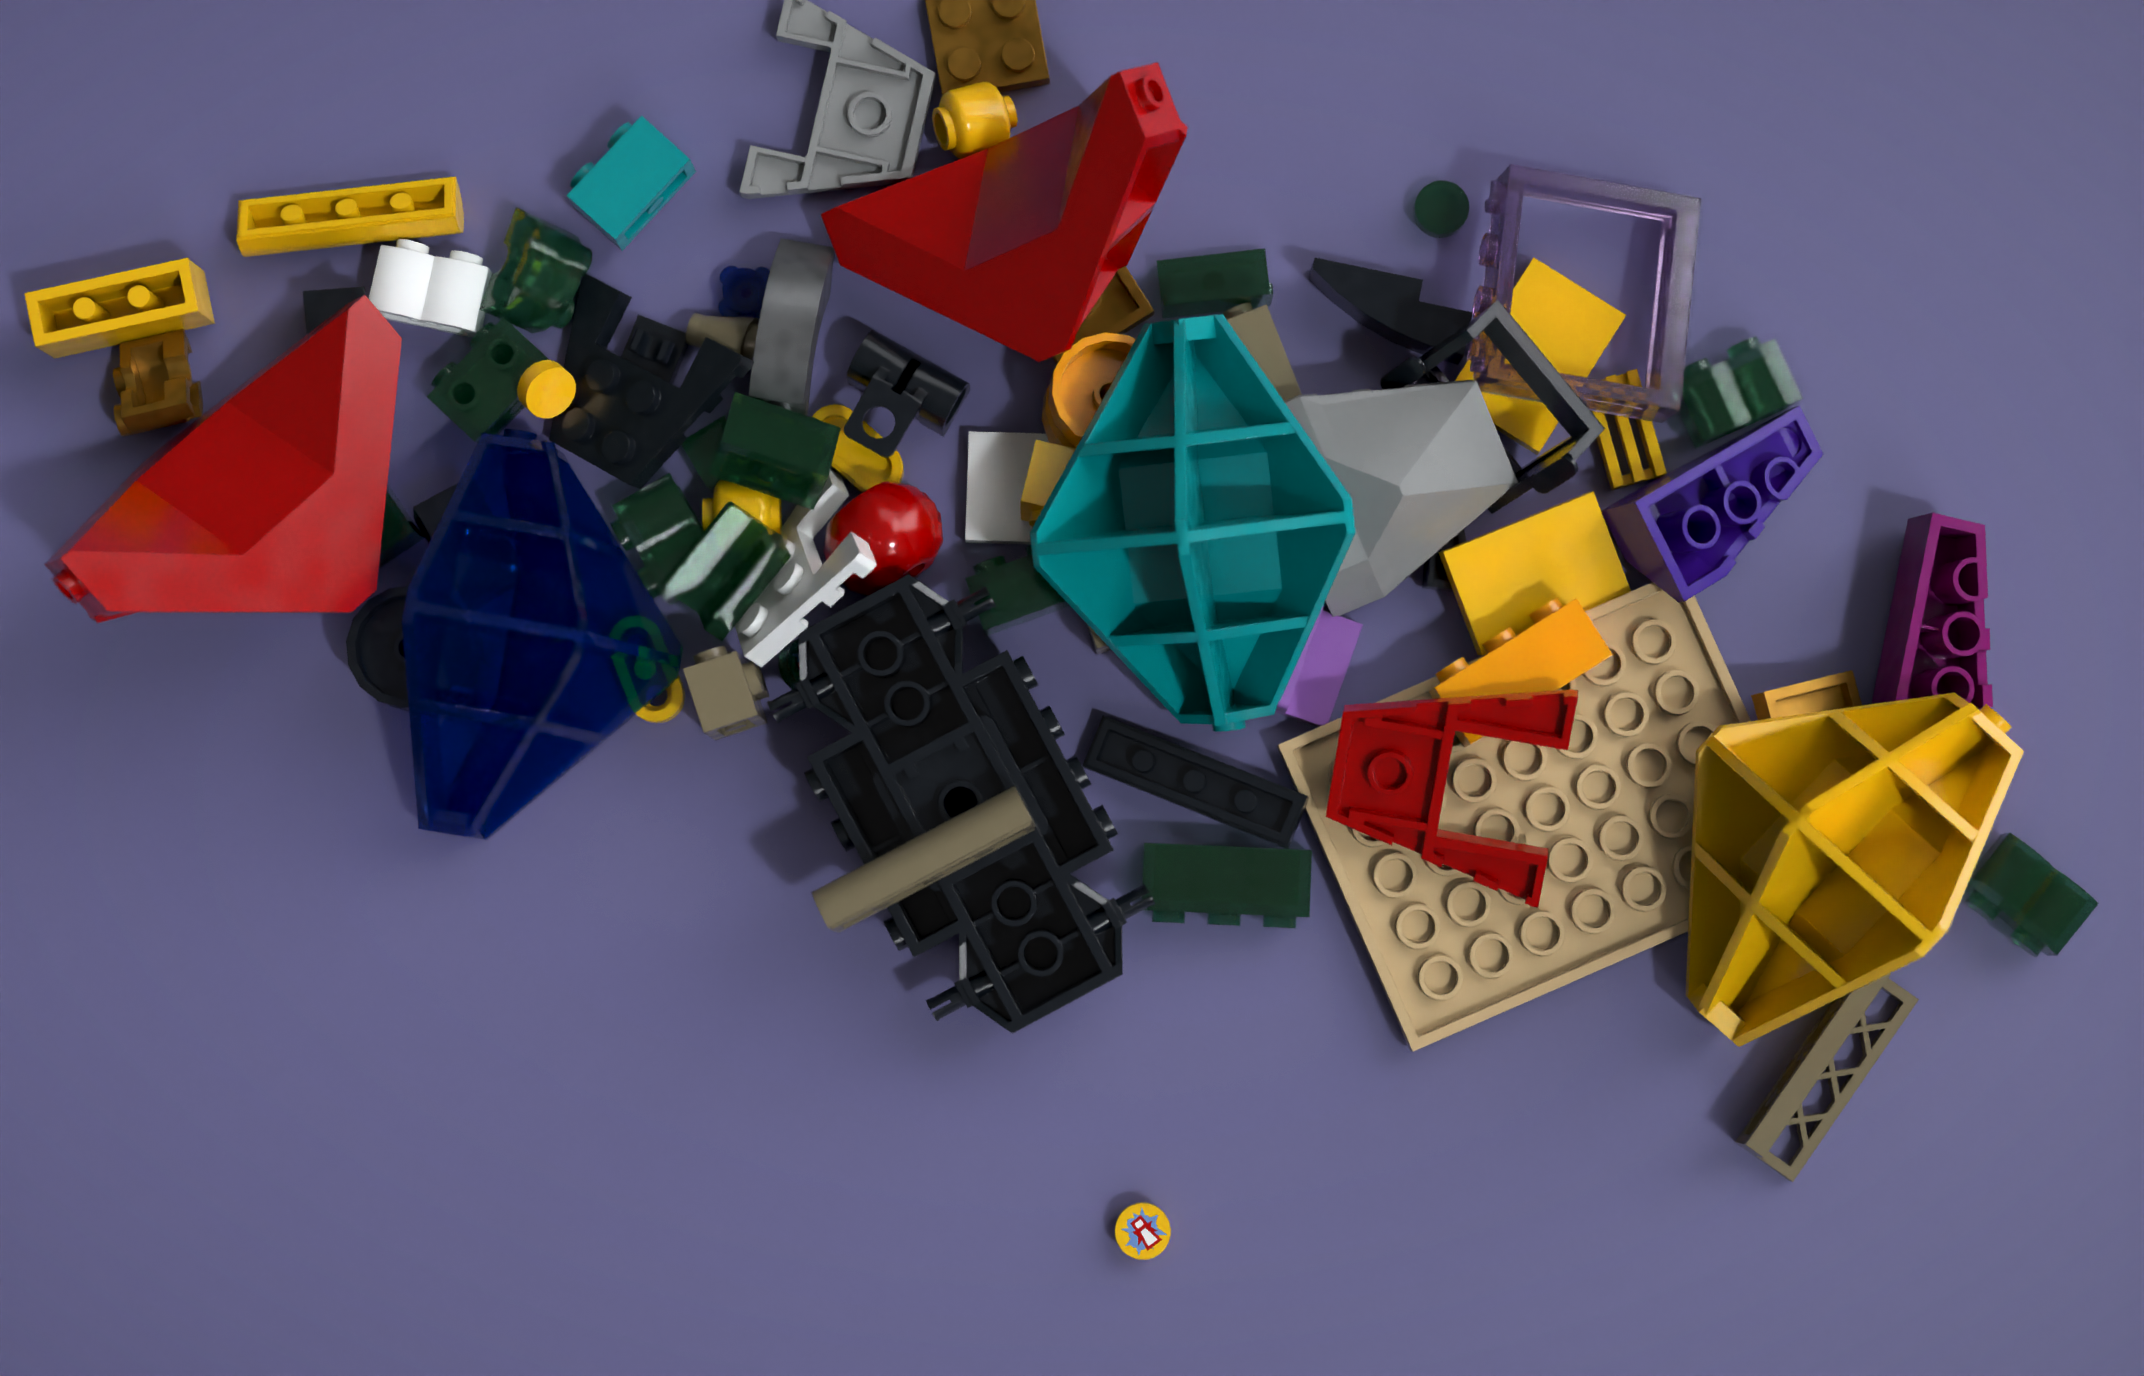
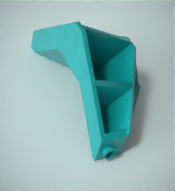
[1030,314,1356,732]

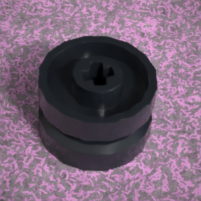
[346,586,482,714]

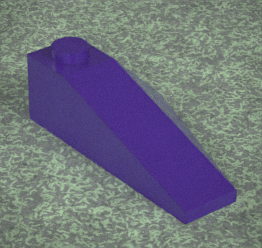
[1601,405,1823,603]

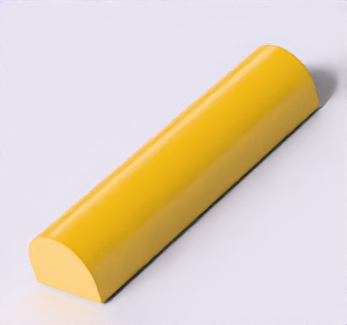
[236,177,464,257]

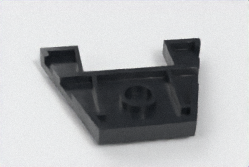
[549,273,754,489]

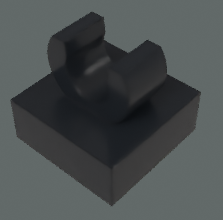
[621,315,688,384]

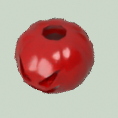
[823,481,943,596]

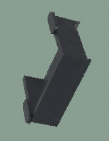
[1380,300,1605,514]

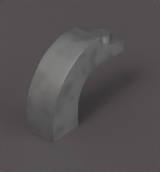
[749,238,835,442]

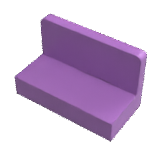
[1275,605,1363,727]

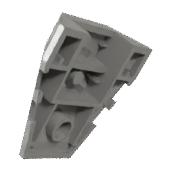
[1284,379,1518,617]

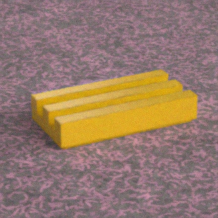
[1582,369,1667,490]

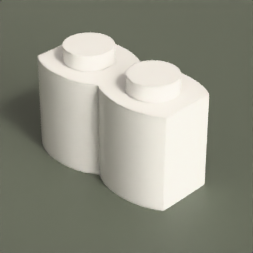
[369,239,494,338]

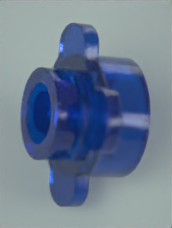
[718,266,770,319]

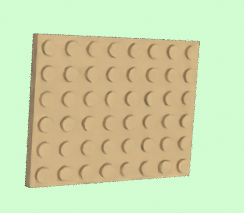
[1277,582,1751,1052]

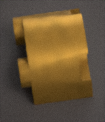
[113,329,203,437]

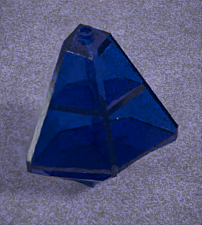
[402,429,683,840]

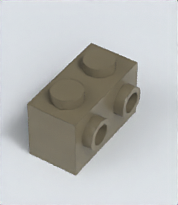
[683,646,769,740]

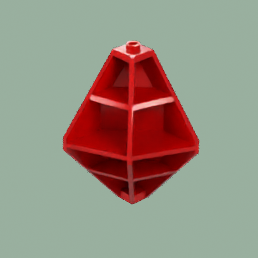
[820,62,1188,362]
[44,295,402,623]

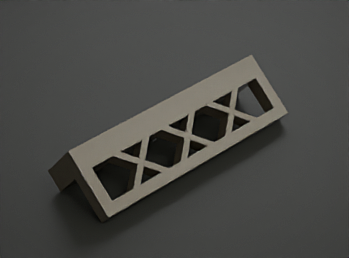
[1735,973,1919,1182]

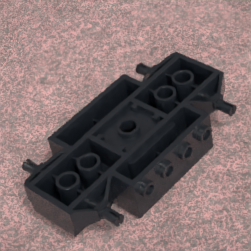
[767,574,1156,1034]

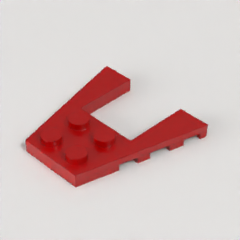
[1326,689,1578,908]

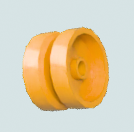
[1042,332,1136,448]

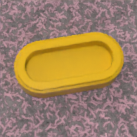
[807,404,904,493]

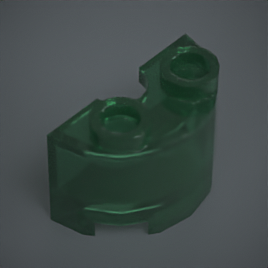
[479,207,592,333]

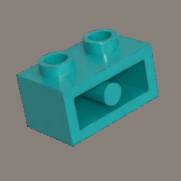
[566,115,696,251]

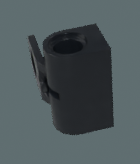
[844,330,971,458]

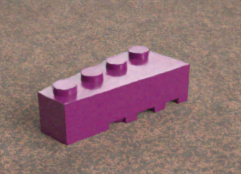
[1871,513,1993,710]

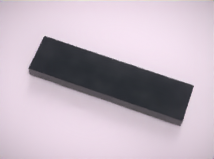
[1082,715,1309,849]

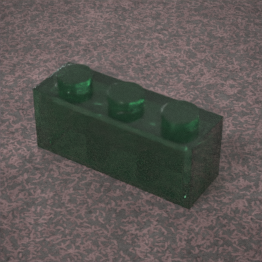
[1141,843,1312,929]

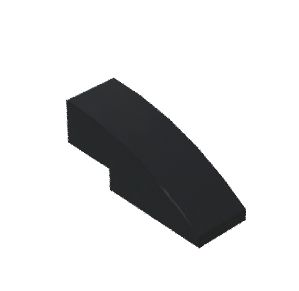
[1309,258,1473,365]

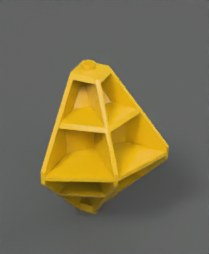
[1685,692,2024,1047]

